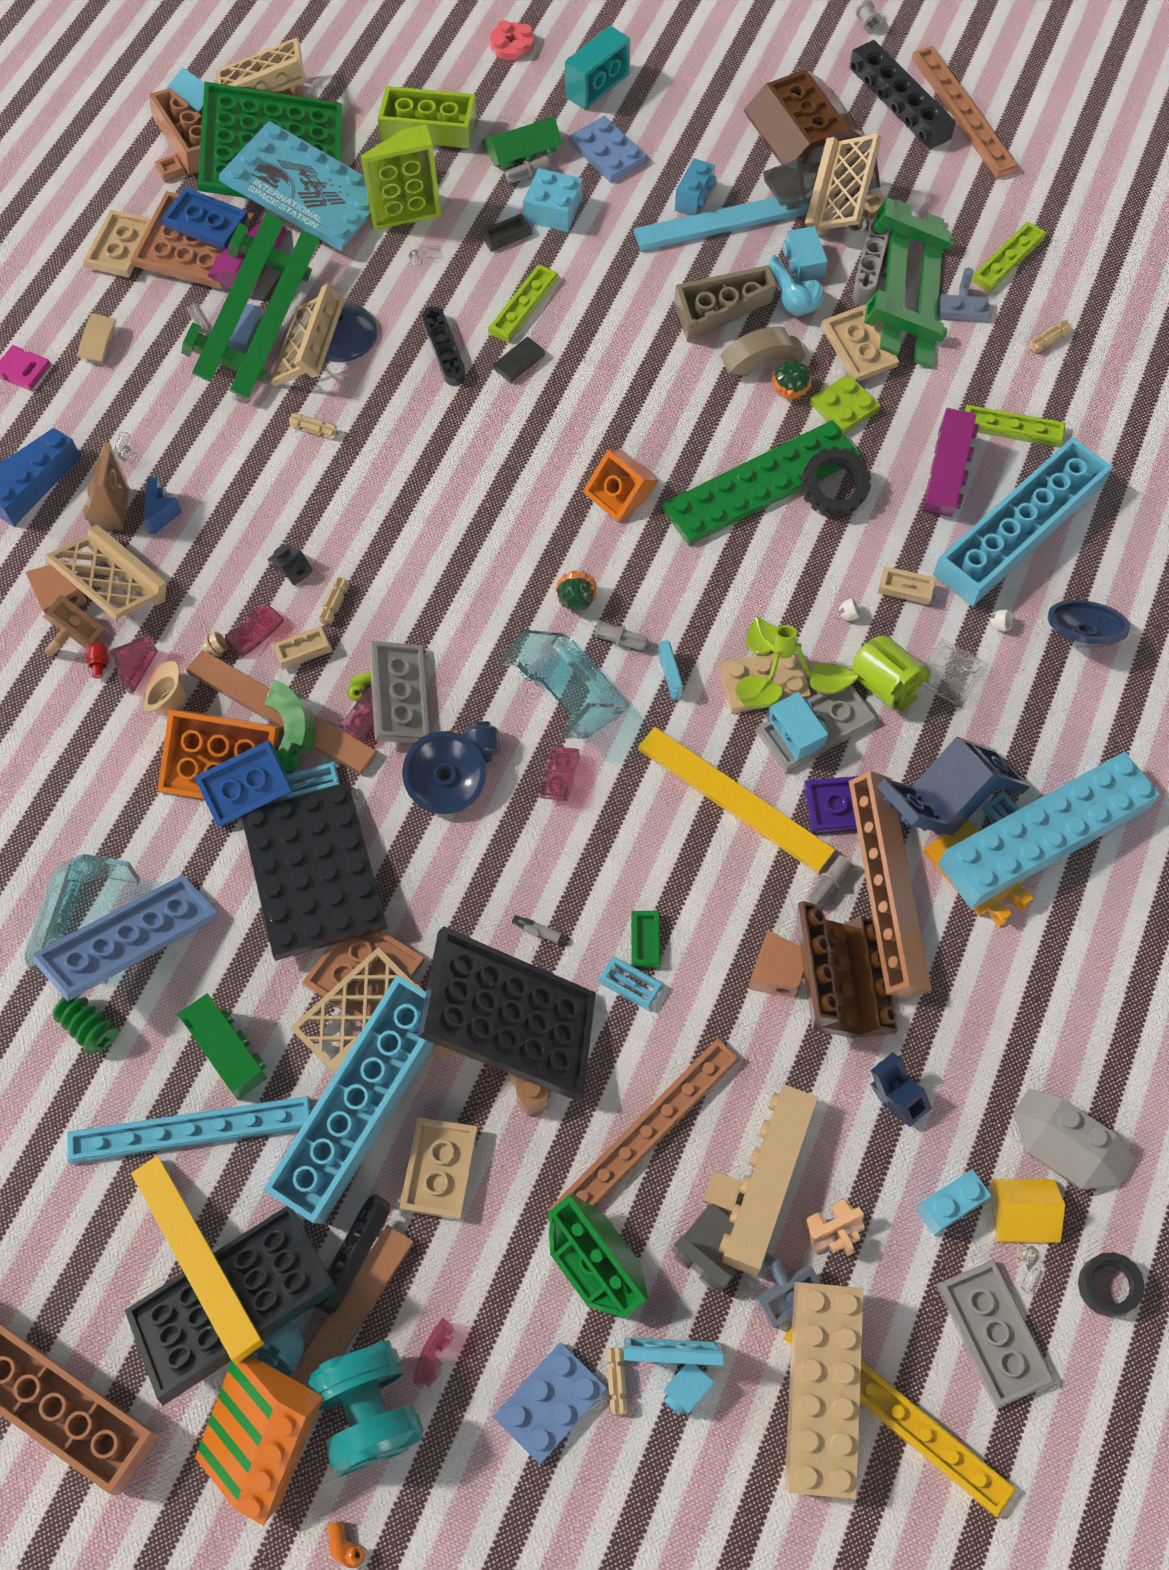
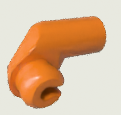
[327,1521,365,1568]

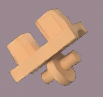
[806,1199,865,1256]

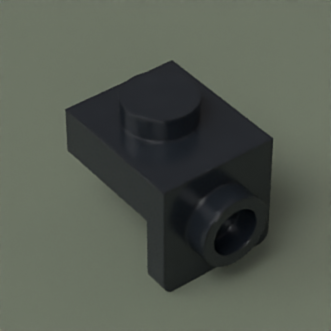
[267,544,313,585]

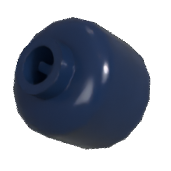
[463,721,501,762]

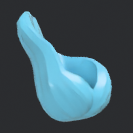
[769,255,825,317]

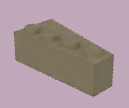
[674,265,776,342]

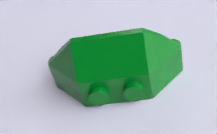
[548,1193,649,1319]

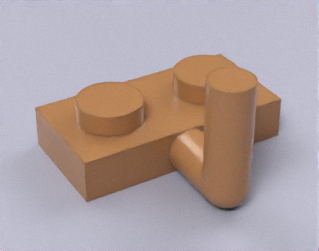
[43,594,105,656]

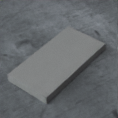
[369,641,430,743]
[756,685,877,773]
[936,1259,1055,1409]

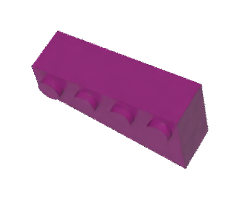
[922,408,979,517]

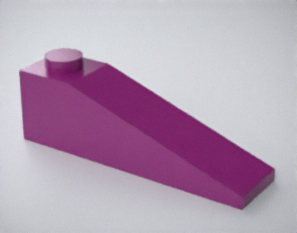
[208,217,287,299]

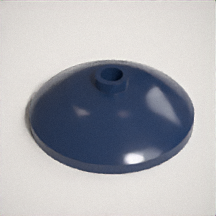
[324,302,377,362]
[1047,600,1130,647]
[402,731,486,815]

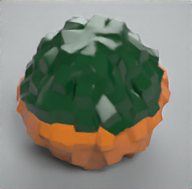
[771,360,812,401]
[556,571,597,612]

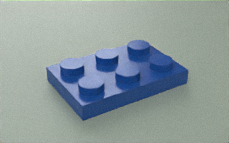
[161,187,248,250]
[194,741,294,827]

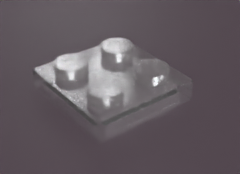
[921,638,989,708]

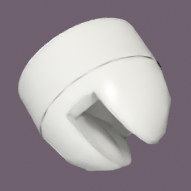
[839,598,861,621]
[990,610,1013,631]

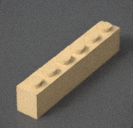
[718,1084,818,1277]

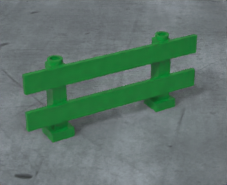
[864,198,954,369]
[181,212,320,400]

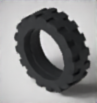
[800,446,871,518]

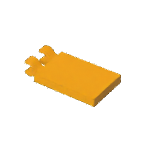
[923,819,1033,927]

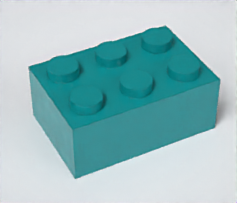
[565,25,630,110]

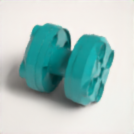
[306,1340,424,1477]

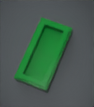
[631,911,661,969]

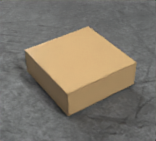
[703,1171,742,1213]

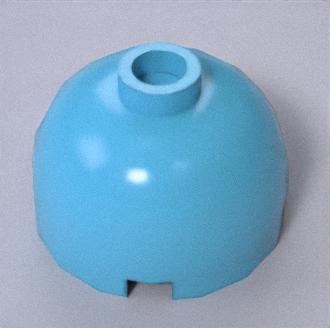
[250,1320,304,1377]

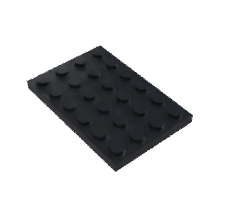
[241,782,388,961]
[418,926,596,1101]
[124,1206,338,1406]

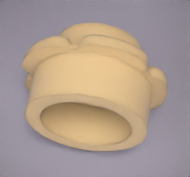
[203,631,228,657]

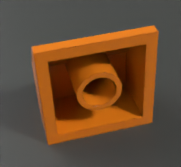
[582,450,658,522]

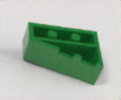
[177,993,268,1100]

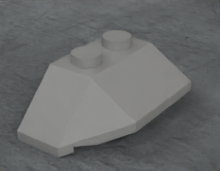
[1013,1088,1135,1190]

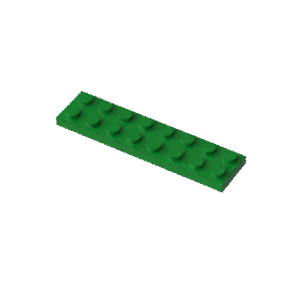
[662,420,860,546]

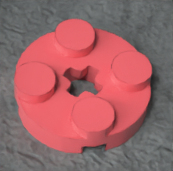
[490,20,534,61]

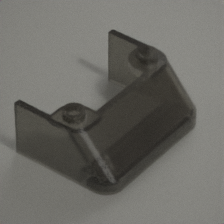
[763,150,881,210]

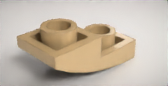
[77,313,116,363]

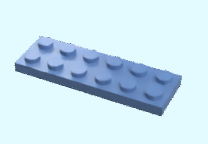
[33,875,217,1001]

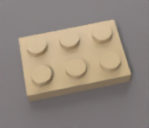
[83,210,152,277]
[821,305,899,382]
[719,651,811,714]
[399,1117,478,1220]

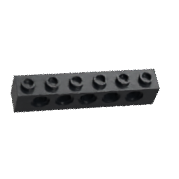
[850,39,956,150]

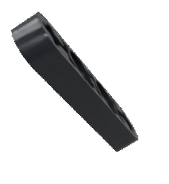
[422,307,466,386]
[315,1194,391,1314]

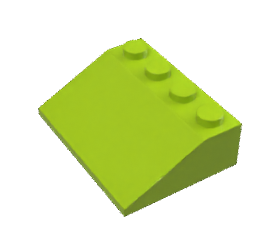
[361,124,441,230]

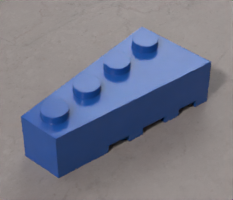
[0,428,81,527]

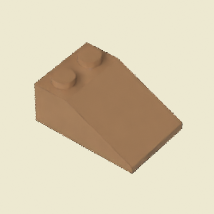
[84,442,130,530]

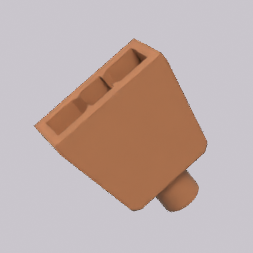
[25,561,91,624]
[748,930,806,997]

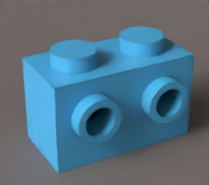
[675,158,717,216]

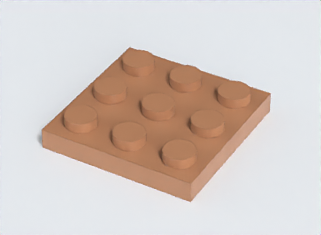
[302,930,425,1024]

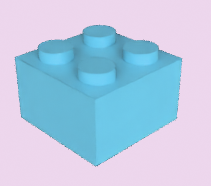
[523,168,582,232]

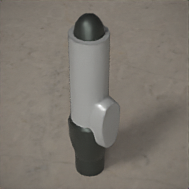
[512,915,565,944]

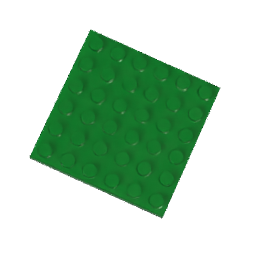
[198,81,342,199]

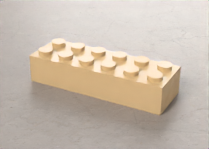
[785,1282,864,1499]

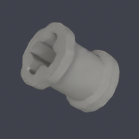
[855,0,882,31]

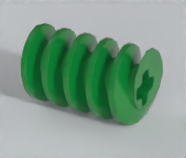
[52,994,119,1054]

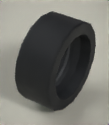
[1078,1252,1145,1317]

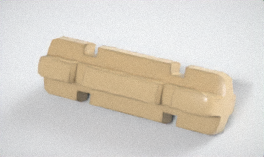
[1029,320,1072,353]
[289,413,337,439]
[318,577,349,625]
[606,1347,628,1415]

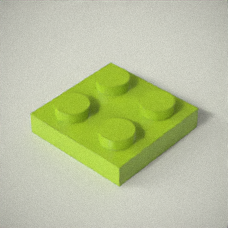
[810,374,880,434]

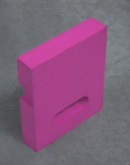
[0,345,51,391]

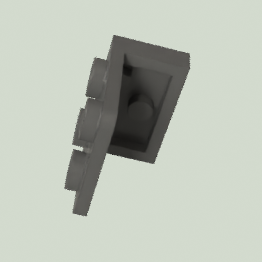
[672,1204,739,1293]

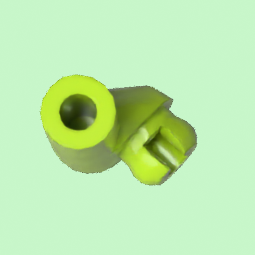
[347,670,371,701]

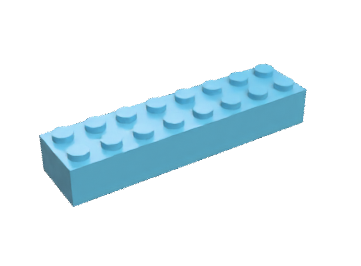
[933,437,1113,607]
[938,752,1160,910]
[263,975,435,1224]

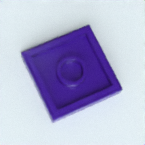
[804,776,858,835]

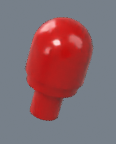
[87,642,109,679]

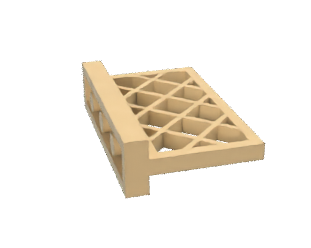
[216,37,307,93]
[805,134,882,235]
[270,284,345,387]
[46,525,167,620]
[290,947,424,1075]

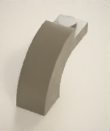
[720,326,806,376]

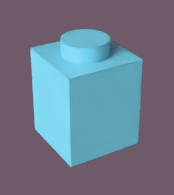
[663,1364,714,1415]

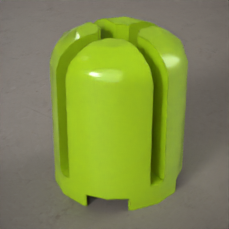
[852,636,931,711]

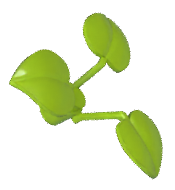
[736,616,858,708]

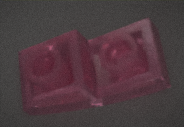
[225,603,284,657]
[339,685,374,742]
[540,746,580,801]
[413,1318,455,1389]

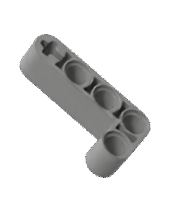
[843,216,890,306]

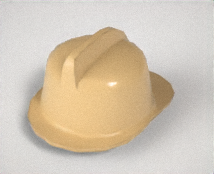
[143,661,186,716]

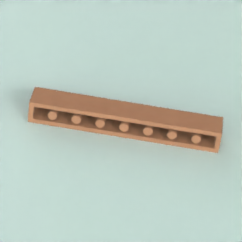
[849,771,932,999]

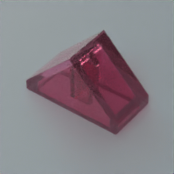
[111,636,158,694]

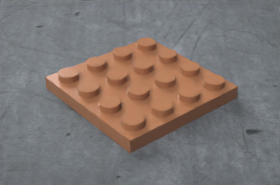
[130,191,255,289]

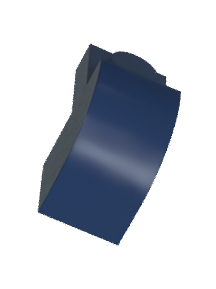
[870,1052,932,1127]

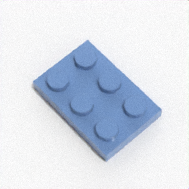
[569,116,646,183]
[493,1342,607,1465]

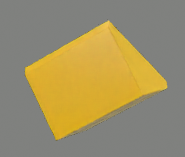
[991,1178,1065,1243]

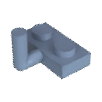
[939,268,989,323]
[756,1252,821,1328]

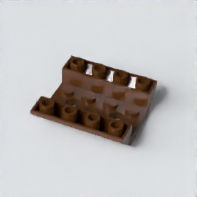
[744,69,864,172]
[796,901,898,1038]

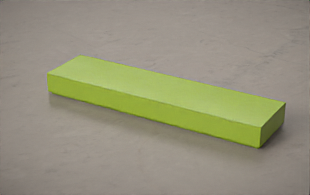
[971,221,1047,293]
[488,264,559,343]
[965,405,1066,448]

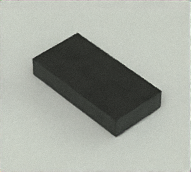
[480,214,532,252]
[493,336,545,383]

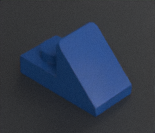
[143,477,181,534]

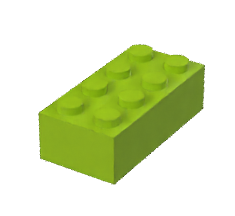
[378,86,477,148]

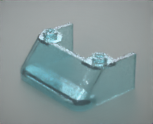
[499,629,628,739]
[24,854,140,985]

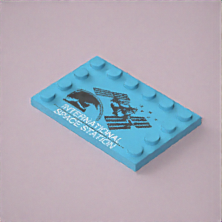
[219,121,371,251]

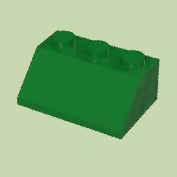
[481,116,563,169]

